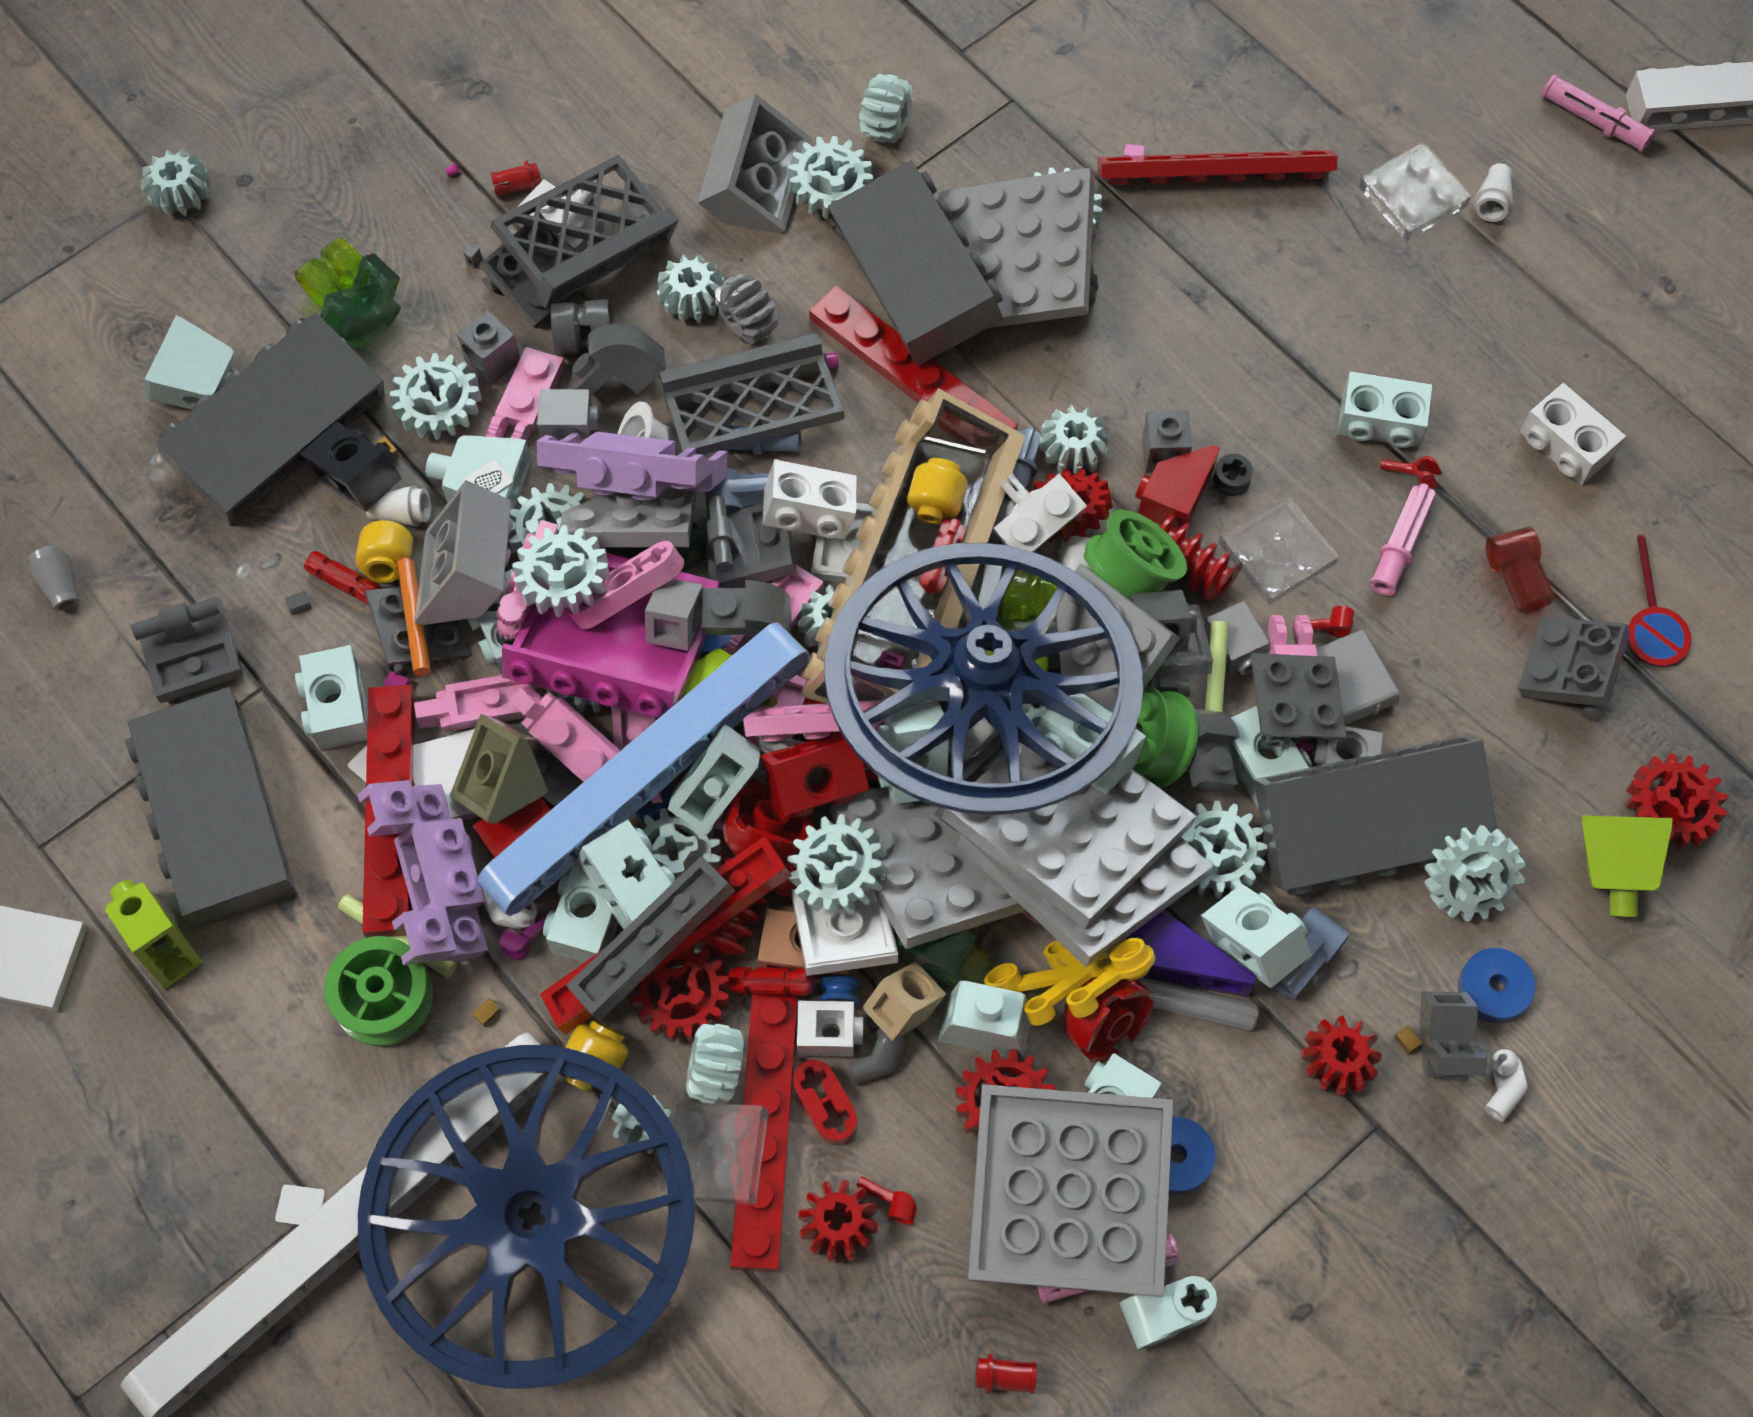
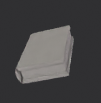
[1291,629,1400,745]

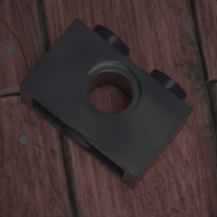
[300,421,402,512]

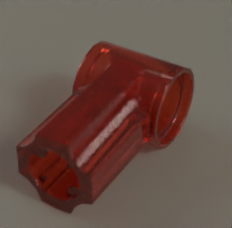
[1485,526,1555,614]

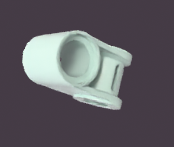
[1119,1276,1217,1350]

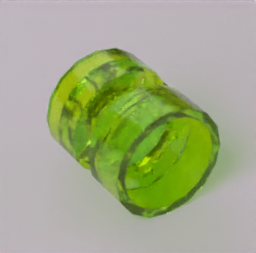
[294,237,372,313]
[1002,567,1058,622]

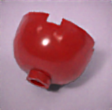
[721,781,814,863]
[1063,977,1154,1063]

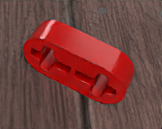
[793,1059,858,1146]

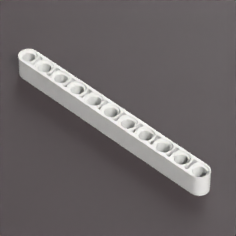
[120,1032,549,1417]

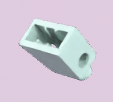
[144,315,235,409]
[426,435,532,519]
[938,981,1031,1060]

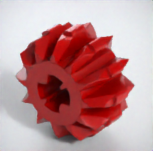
[1301,1015,1382,1097]
[798,1180,879,1263]

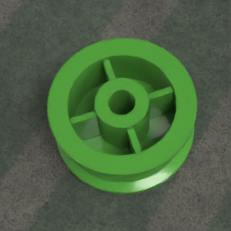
[1084,509,1187,599]
[1132,685,1198,787]
[324,936,434,1046]

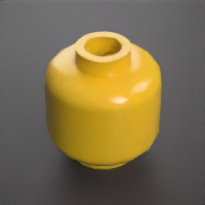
[907,458,967,525]
[356,520,414,584]
[565,1020,629,1093]

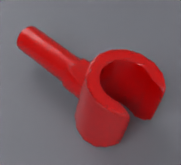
[1380,456,1442,489]
[1292,606,1354,638]
[856,1176,917,1225]

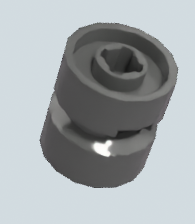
[551,299,612,356]

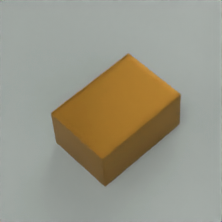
[377,436,399,459]
[472,998,501,1027]
[1394,1025,1423,1054]

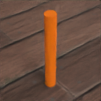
[397,558,431,677]

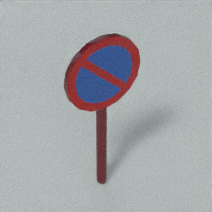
[1627,534,1691,667]

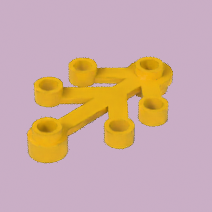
[984,938,1156,1026]

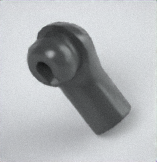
[848,1028,905,1085]

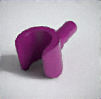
[499,909,552,960]

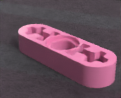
[566,541,684,629]

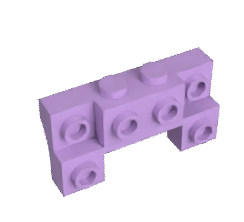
[536,432,727,500]
[358,780,488,965]

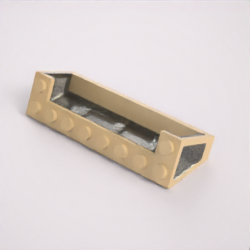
[801,388,1026,703]

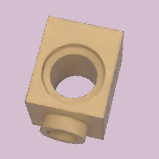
[862,961,946,1041]

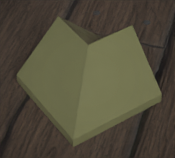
[450,714,549,824]

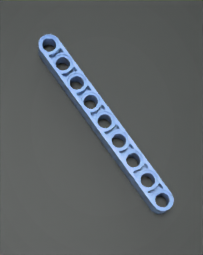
[477,622,809,916]

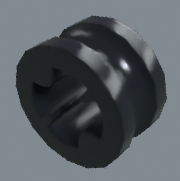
[1213,454,1253,496]

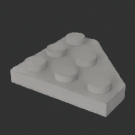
[558,486,697,547]
[1056,564,1180,713]

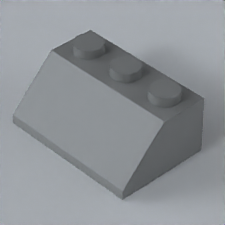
[697,93,811,234]
[414,480,513,625]

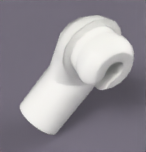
[483,890,538,930]
[1485,1049,1528,1122]

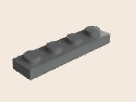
[566,856,735,1021]

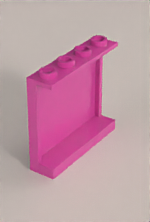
[502,553,719,718]

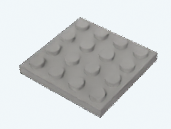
[939,167,1095,328]
[942,726,1196,929]
[830,761,1026,949]
[957,834,1213,967]
[968,1084,1173,1297]

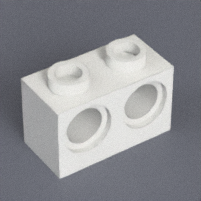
[1520,383,1626,486]
[763,459,856,541]

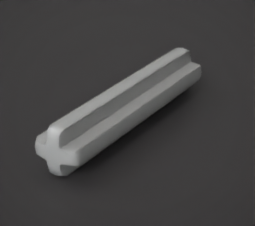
[1137,977,1259,1031]

